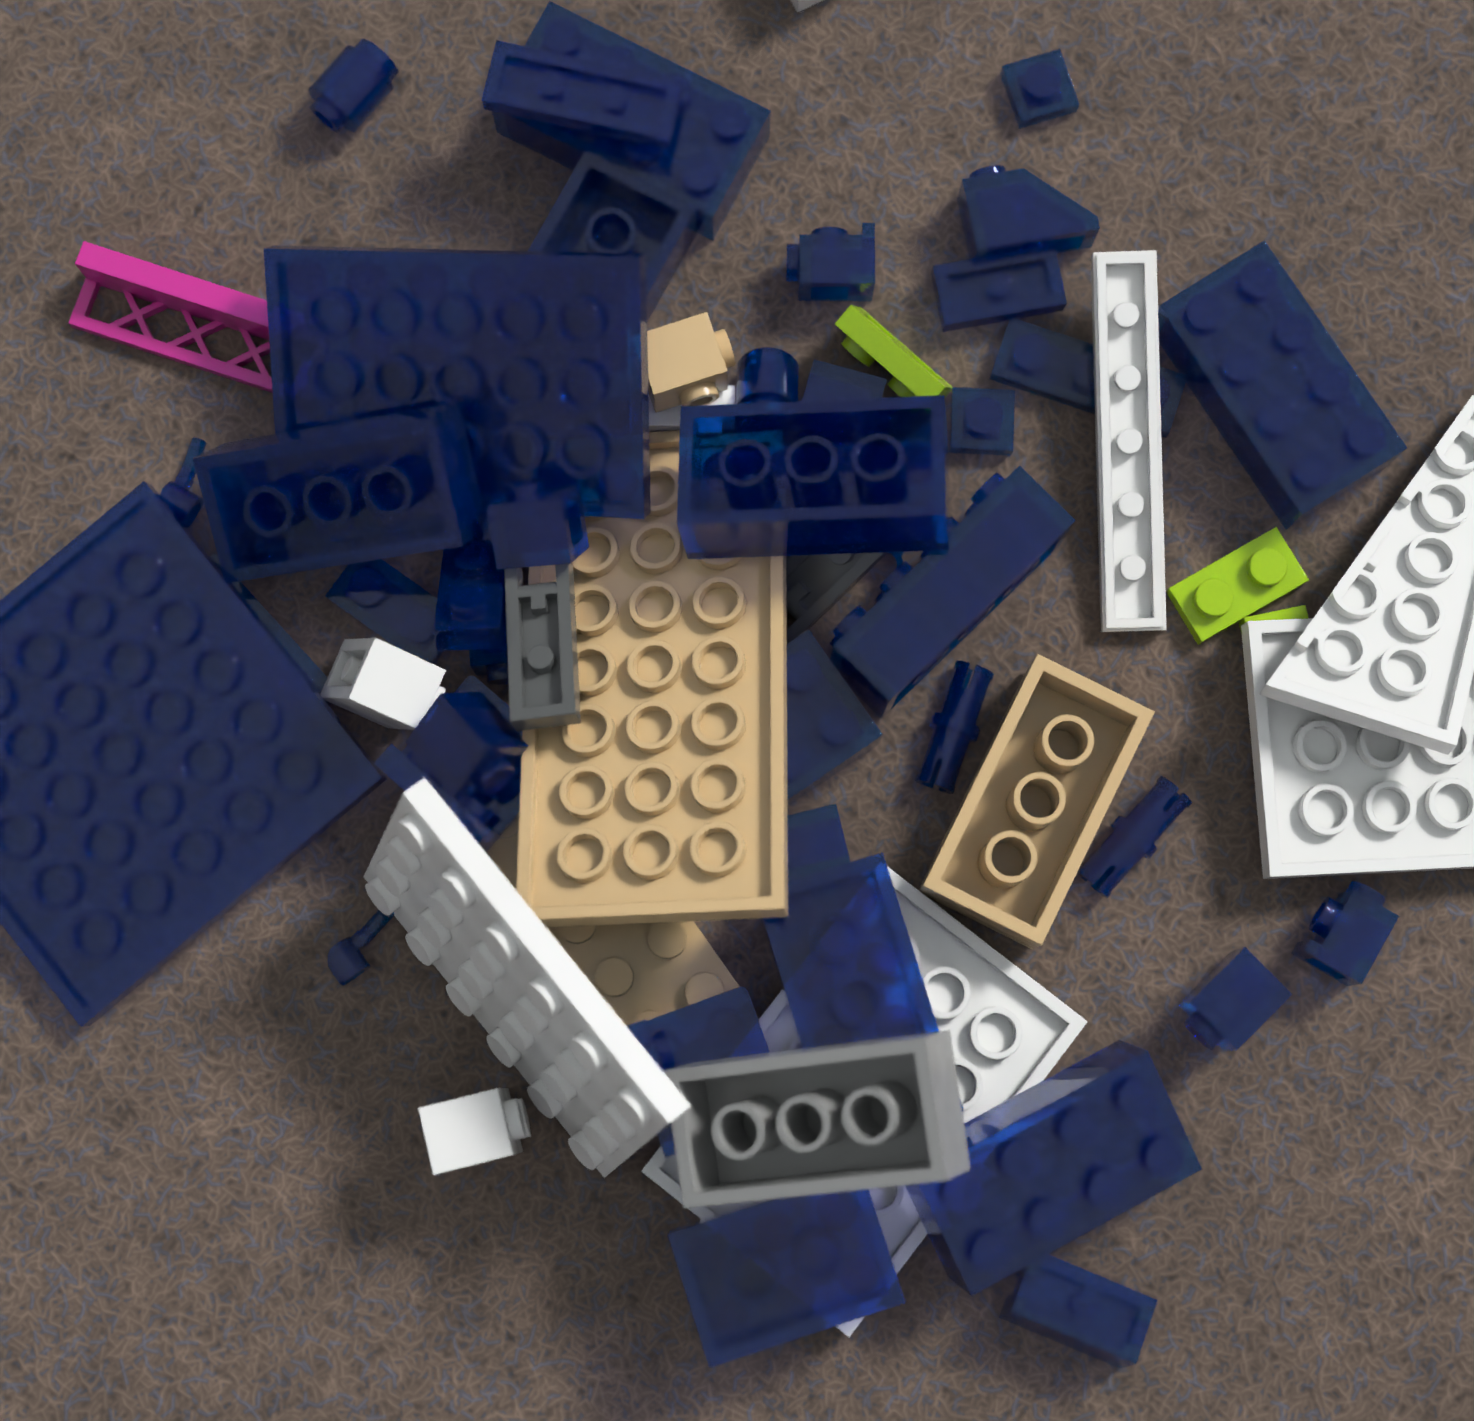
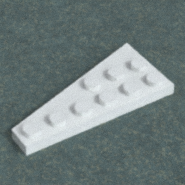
[1259,395,1474,755]

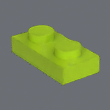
[835,305,954,408]
[1166,527,1309,645]

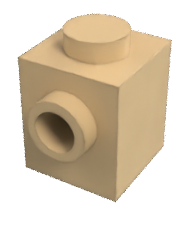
[633,312,736,413]

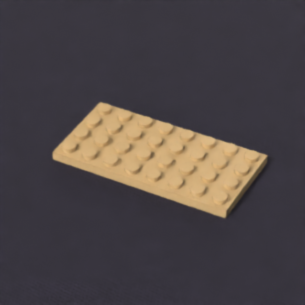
[516,423,788,927]

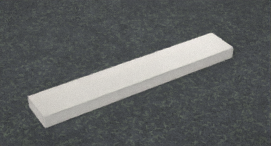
[1091,250,1167,632]

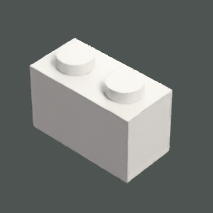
[319,638,446,731]
[418,1088,531,1175]

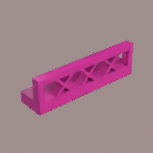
[68,241,330,403]

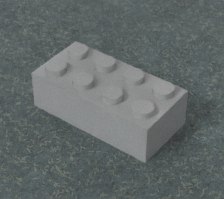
[664,1030,971,1209]

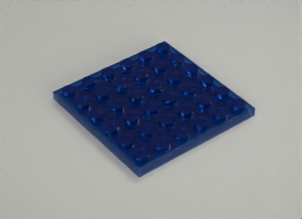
[0,481,387,1027]

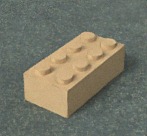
[918,654,1155,950]

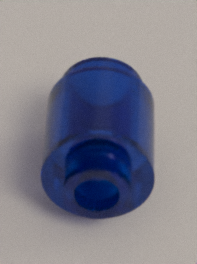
[308,38,399,133]
[735,347,799,436]

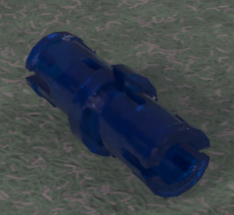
[915,661,994,794]
[1077,776,1192,899]

